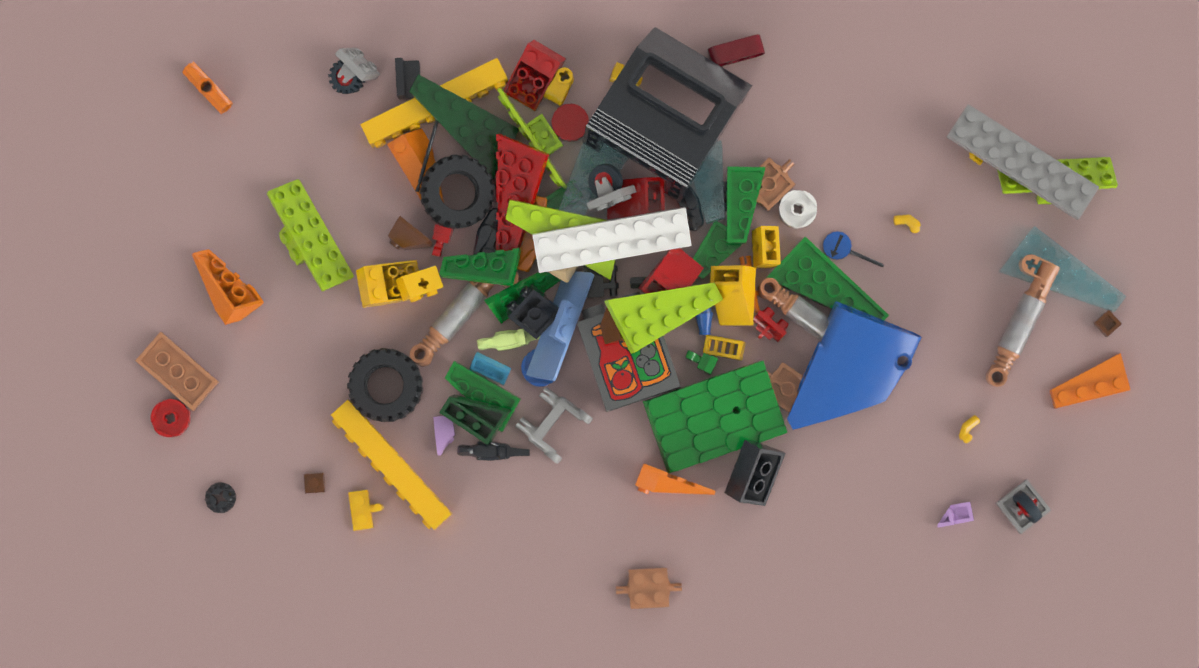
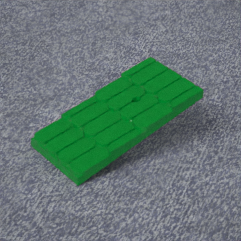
[643,361,788,473]

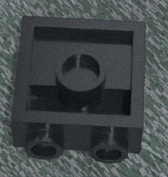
[506,284,559,339]

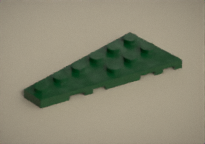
[409,74,519,180]

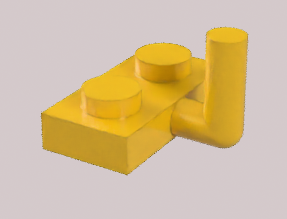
[348,490,384,531]

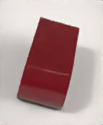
[707,34,765,67]

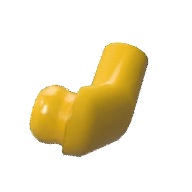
[893,214,921,233]
[959,415,980,443]

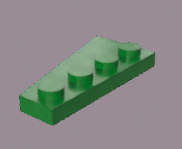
[726,167,766,244]
[484,272,561,324]
[445,361,521,432]

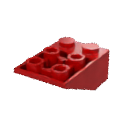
[504,40,566,111]
[607,177,665,220]
[638,248,703,294]

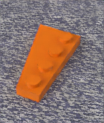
[1050,353,1130,409]

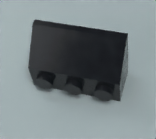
[724,440,786,506]

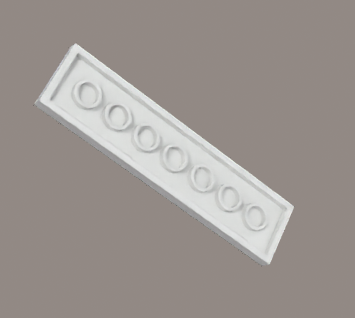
[532,207,692,273]

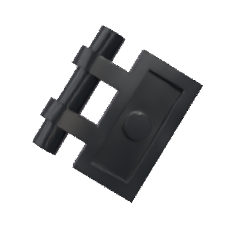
[583,262,619,298]

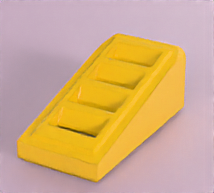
[703,335,746,361]

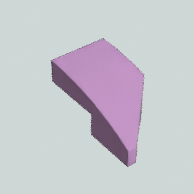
[433,416,455,455]
[937,502,974,528]

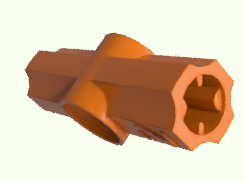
[182,61,233,114]

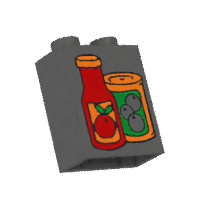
[577,292,680,412]

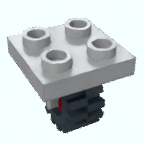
[328,48,380,94]

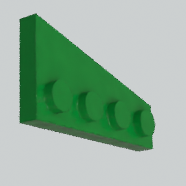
[439,248,521,286]

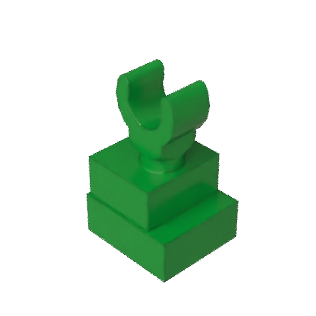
[685,350,718,376]

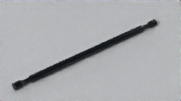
[415,120,438,192]

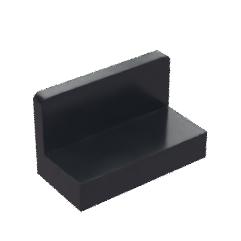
[395,58,420,99]

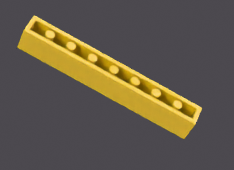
[360,58,508,148]
[331,400,453,530]

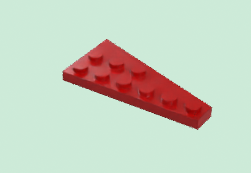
[496,134,549,251]

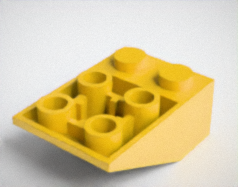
[356,260,424,308]
[710,265,756,326]

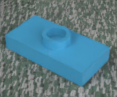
[470,352,511,385]

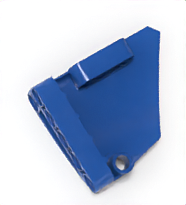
[787,301,922,430]

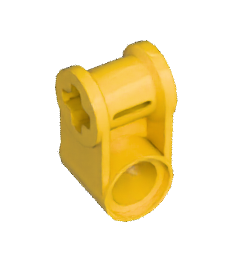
[544,67,574,106]

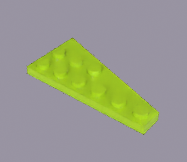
[505,199,615,280]
[604,282,723,353]

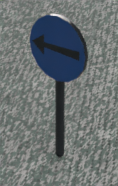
[823,231,884,267]

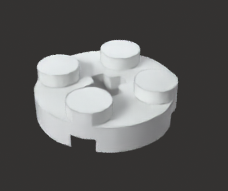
[778,190,817,229]

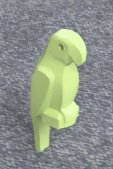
[477,329,541,351]

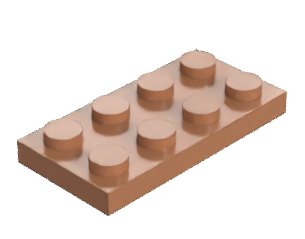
[135,332,219,411]

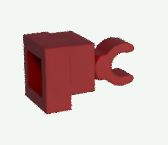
[432,224,454,257]

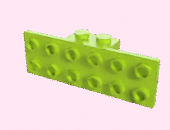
[497,88,568,189]
[997,157,1118,204]
[267,179,354,291]

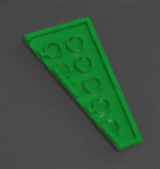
[766,236,889,320]

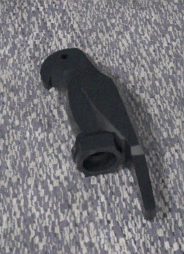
[671,186,704,231]
[473,208,498,255]
[457,441,530,461]

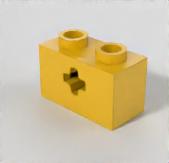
[752,226,781,269]
[395,266,443,303]

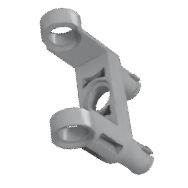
[515,387,593,464]

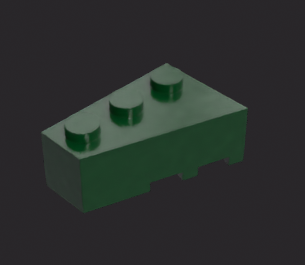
[439,394,512,445]

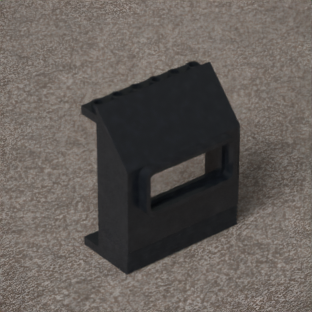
[583,27,753,202]

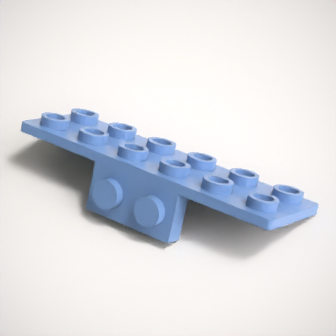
[526,271,594,381]

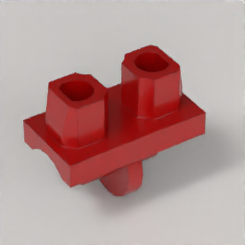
[753,307,789,342]

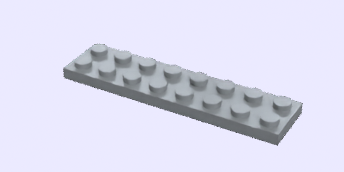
[947,104,1099,220]

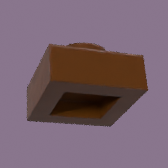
[1093,310,1122,337]
[304,473,325,494]

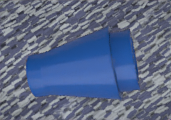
[695,307,713,335]

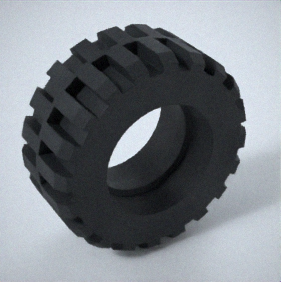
[420,154,495,229]
[347,348,423,422]

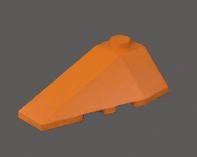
[387,128,444,203]
[192,249,264,325]
[635,463,716,495]

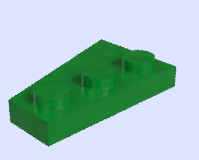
[693,220,748,279]

